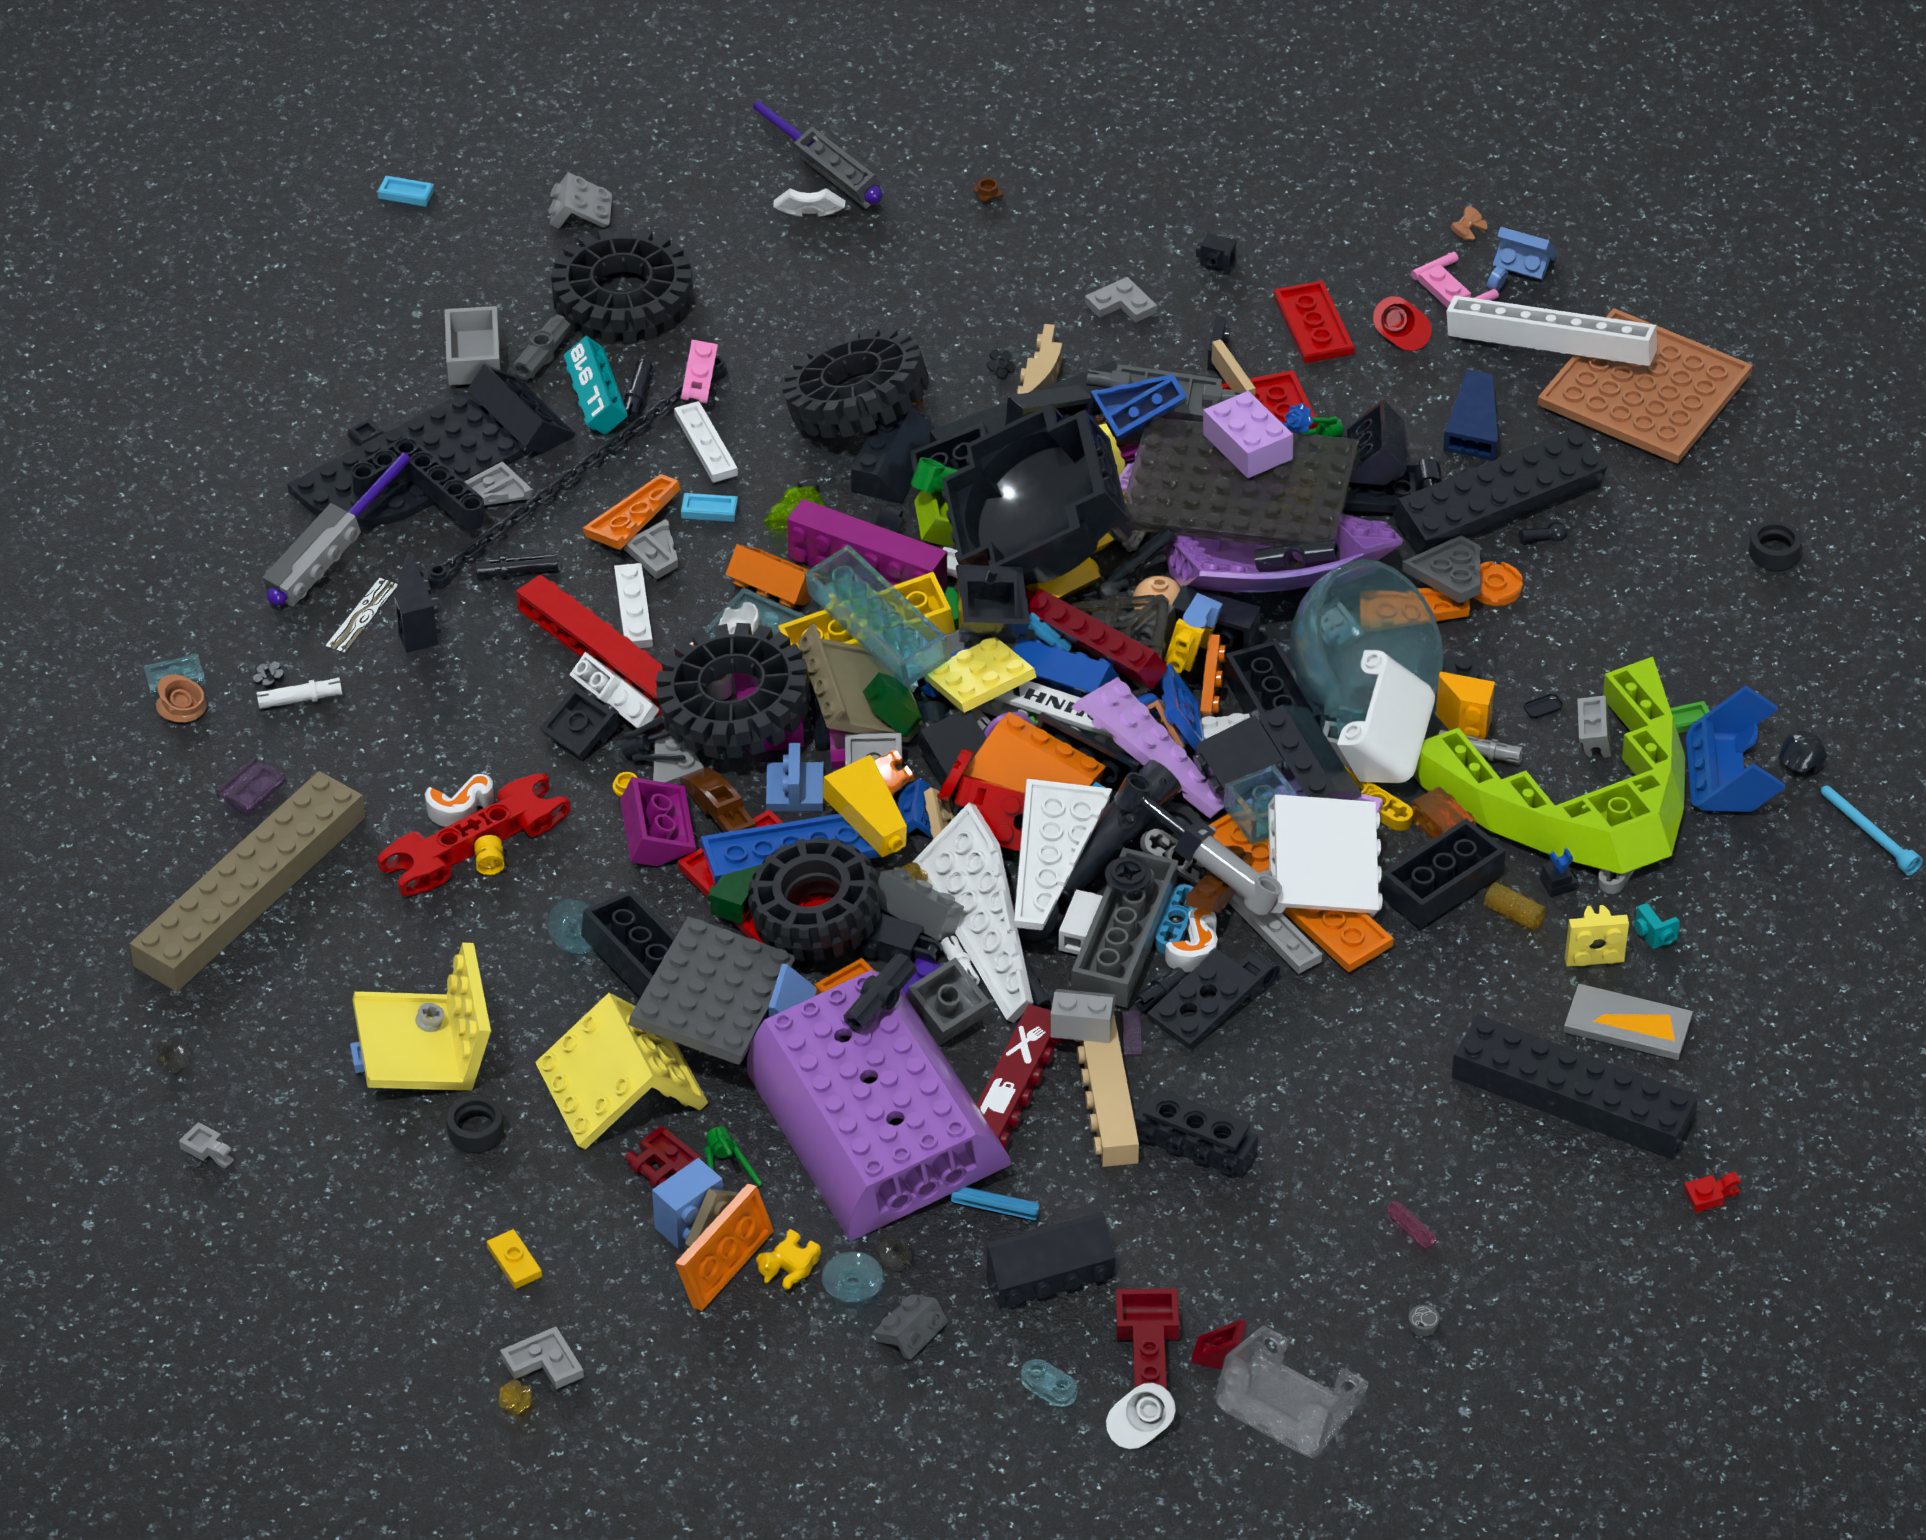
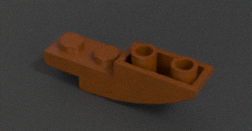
[679,767,756,833]
[1185,845,1253,913]

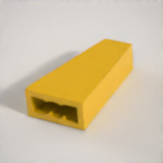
[823,755,907,858]

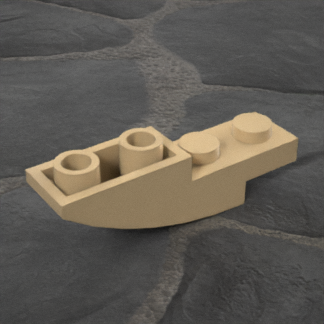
[1017,324,1062,394]

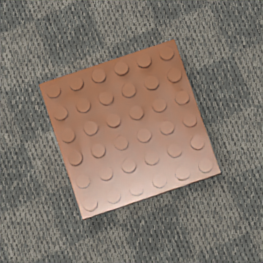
[1537,308,1753,464]

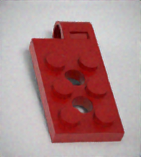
[954,775,1025,851]

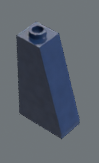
[1443,369,1498,461]

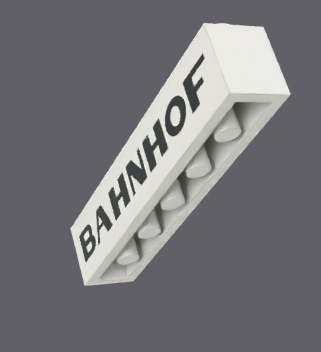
[980,681,1128,756]

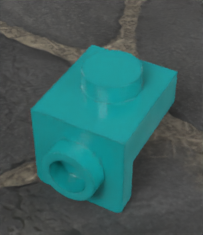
[1634,903,1680,949]

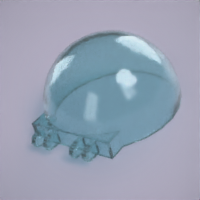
[1289,559,1443,736]

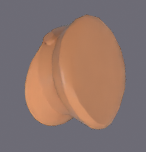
[156,674,207,722]

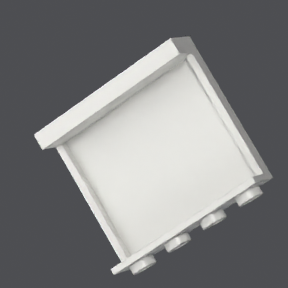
[1268,794,1382,918]

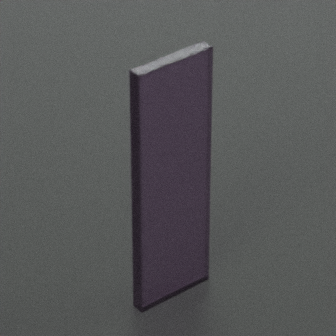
[1122,1011,1142,1056]

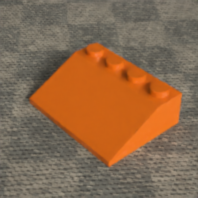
[962,712,1106,792]

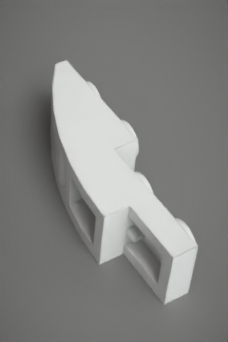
[570,652,660,728]

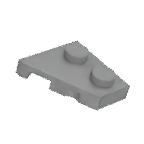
[464,461,533,505]
[624,519,678,579]

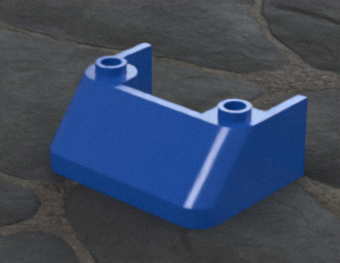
[1686,685,1785,812]

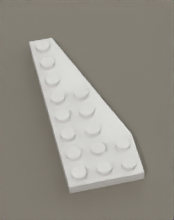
[913,803,1033,1023]

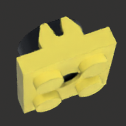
[1565,905,1629,967]

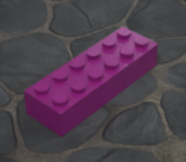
[787,499,947,594]

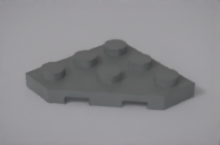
[1402,535,1480,603]

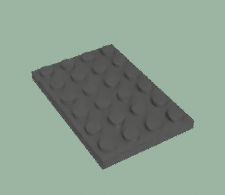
[628,916,796,1065]

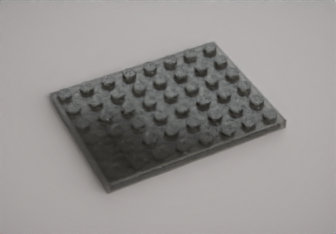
[1124,417,1359,546]

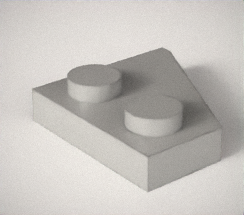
[653,736,704,785]

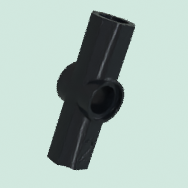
[1255,539,1341,572]
[843,953,917,1034]

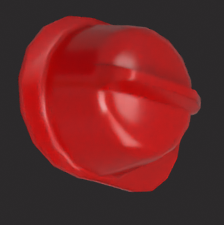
[1373,296,1431,351]

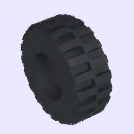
[748,837,882,962]

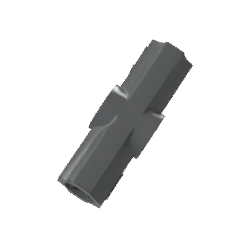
[513,314,571,381]

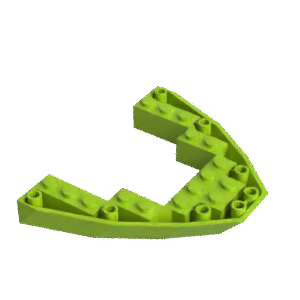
[1413,657,1685,874]

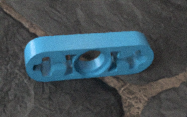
[1155,884,1194,954]

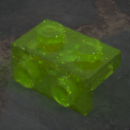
[763,486,825,530]

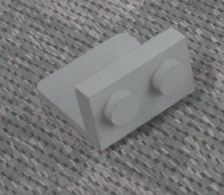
[549,172,612,229]

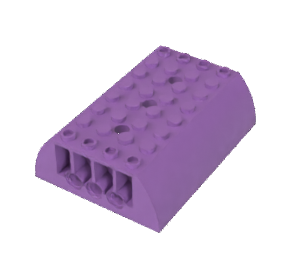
[747,970,1012,1242]

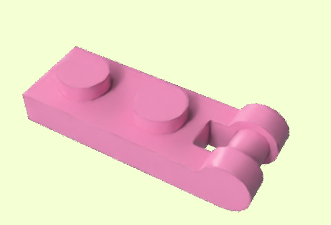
[681,340,718,404]

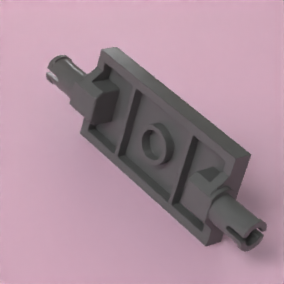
[1086,364,1246,423]

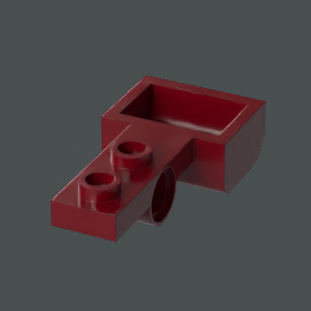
[1116,1288,1179,1390]

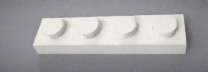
[674,401,738,483]
[614,563,653,648]

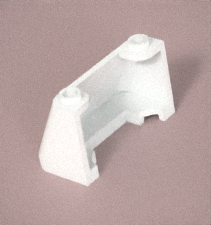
[1337,650,1435,783]

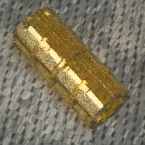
[1484,882,1547,930]

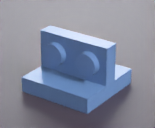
[1493,227,1557,281]
[766,743,824,812]

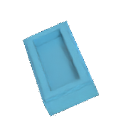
[378,176,434,207]
[681,493,738,522]

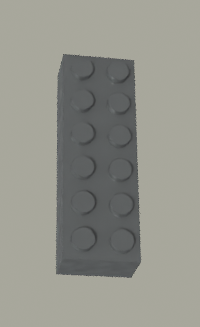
[1071,848,1178,1008]

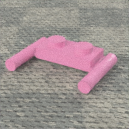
[1411,252,1499,308]

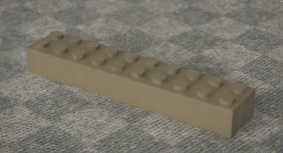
[130,771,365,992]

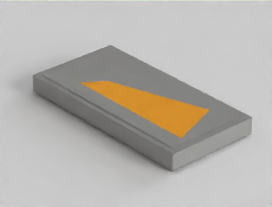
[1564,984,1693,1060]

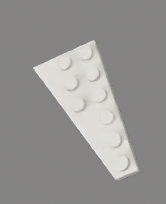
[1013,779,1112,930]

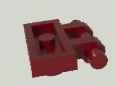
[625,1126,703,1188]

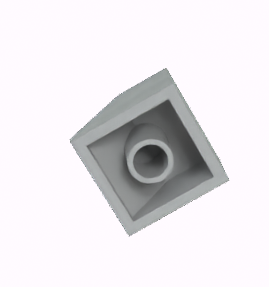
[1051,989,1116,1043]

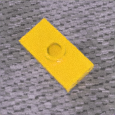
[487,1229,542,1289]

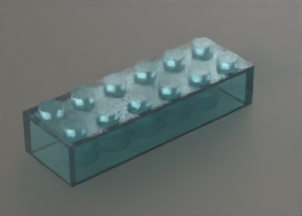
[804,545,951,688]

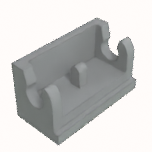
[1577,696,1611,758]

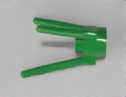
[704,1127,762,1187]

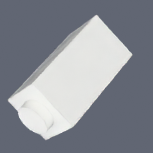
[1059,890,1103,955]

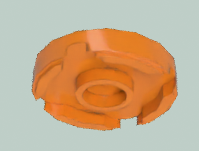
[1474,561,1523,606]

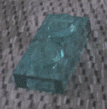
[143,654,205,693]

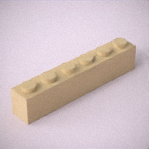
[1074,1016,1139,1167]

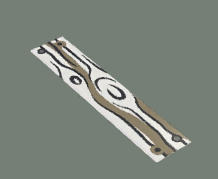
[326,578,397,653]

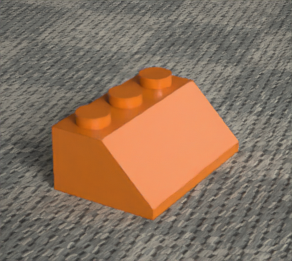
[725,544,827,608]

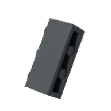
[878,867,964,940]

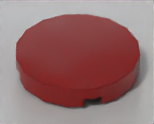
[938,748,973,803]

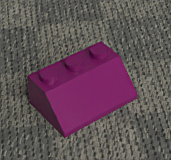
[620,777,696,866]

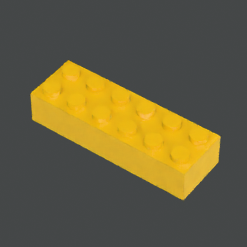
[778,572,956,682]

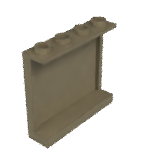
[798,624,923,743]

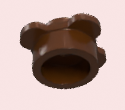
[973,178,1003,202]

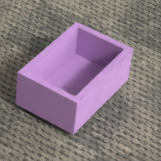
[1203,391,1293,478]

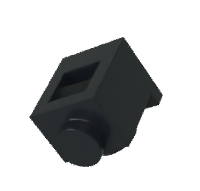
[1195,233,1237,275]

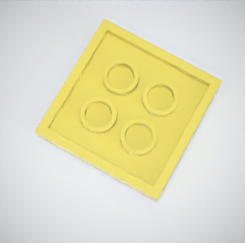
[923,636,1036,713]

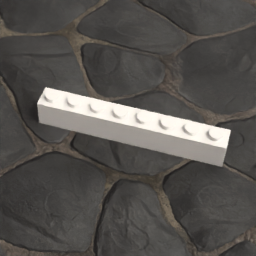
[1447,295,1657,366]

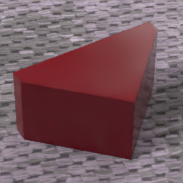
[1191,1319,1246,1373]

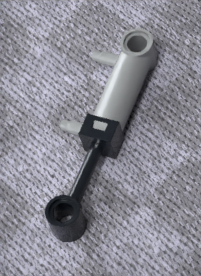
[1114,772,1282,915]

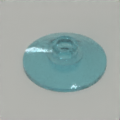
[547,898,593,954]
[822,1252,883,1302]

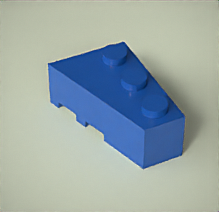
[1091,374,1188,441]

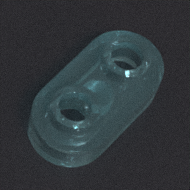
[1021,1359,1077,1407]

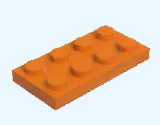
[675,1184,774,1311]

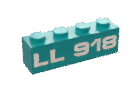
[564,336,628,435]

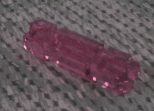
[1386,1200,1436,1248]

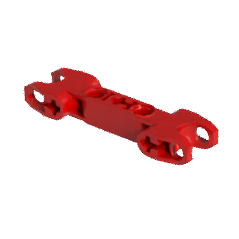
[377,773,571,896]

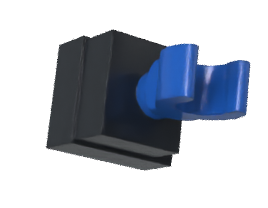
[1540,848,1578,897]

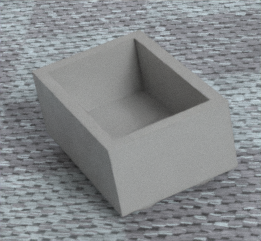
[445,306,501,385]

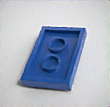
[1160,663,1204,751]

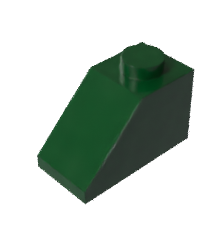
[862,672,923,738]
[708,864,762,924]

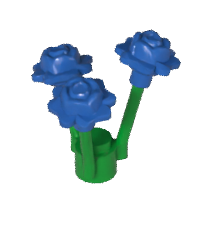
[1281,403,1344,477]

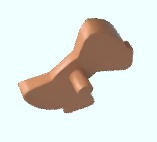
[1451,206,1487,241]

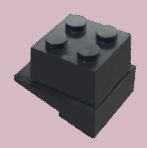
[956,564,1030,644]

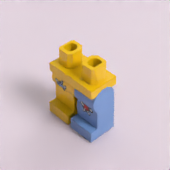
[1164,593,1222,673]

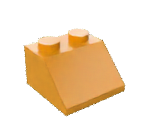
[1436,672,1495,740]

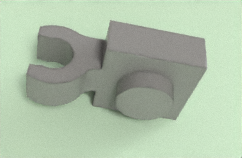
[179,1122,234,1168]

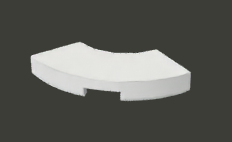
[773,188,845,217]

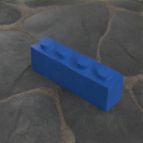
[1013,638,1120,698]

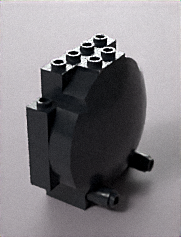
[942,403,1132,584]

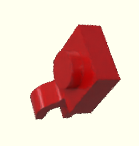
[1684,1172,1741,1213]

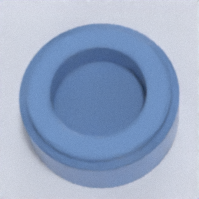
[1486,265,1508,291]

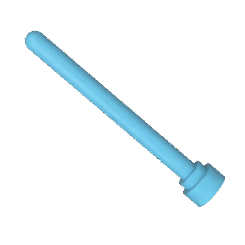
[1821,785,1923,875]

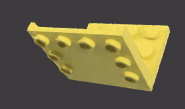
[352,943,491,1091]
[535,993,708,1149]

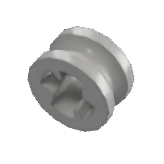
[415,1003,444,1032]

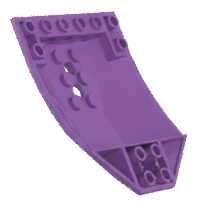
[1165,509,1403,592]

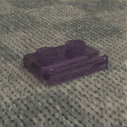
[216,757,285,815]

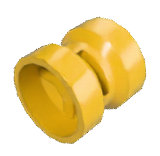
[474,835,505,875]

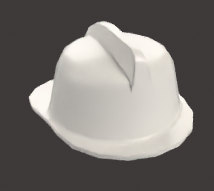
[1106,1383,1176,1449]

